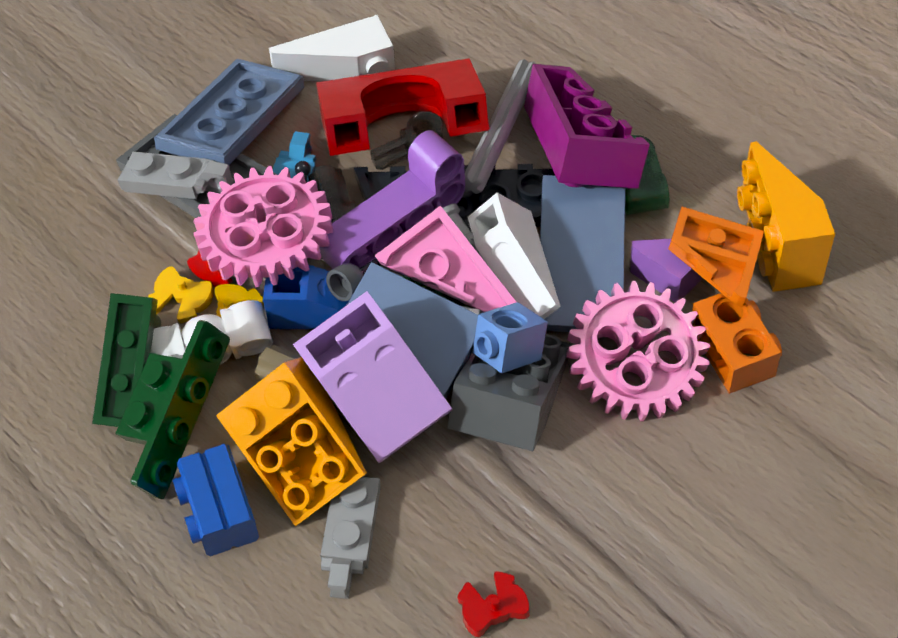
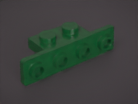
[115,320,230,499]

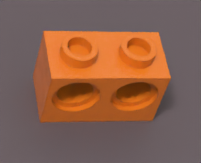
[692,293,782,394]

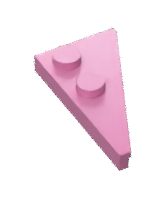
[375,206,516,312]

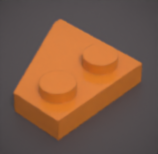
[668,206,764,307]

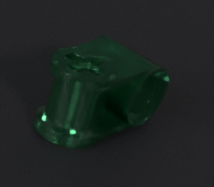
[625,135,670,215]

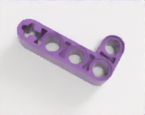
[319,130,465,269]

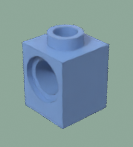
[472,302,548,373]

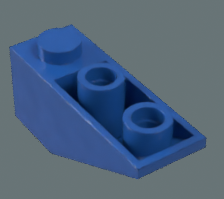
[263,265,349,329]

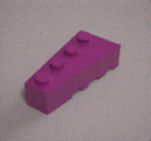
[524,64,650,188]

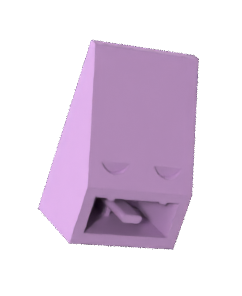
[293,291,453,463]

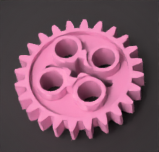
[194,166,333,287]
[566,281,710,421]

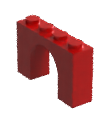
[316,58,489,156]

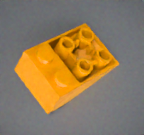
[737,141,835,292]
[216,357,367,526]

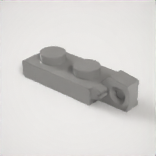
[118,152,234,199]
[320,477,381,599]

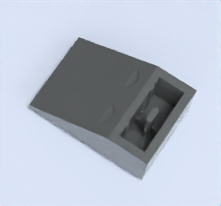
[448,334,573,452]

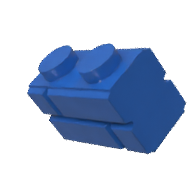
[172,444,259,557]

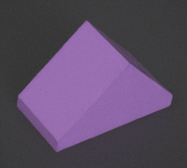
[630,239,703,302]

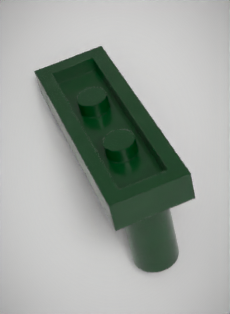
[92,293,161,427]

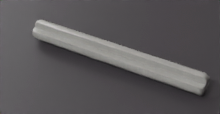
[465,59,536,194]

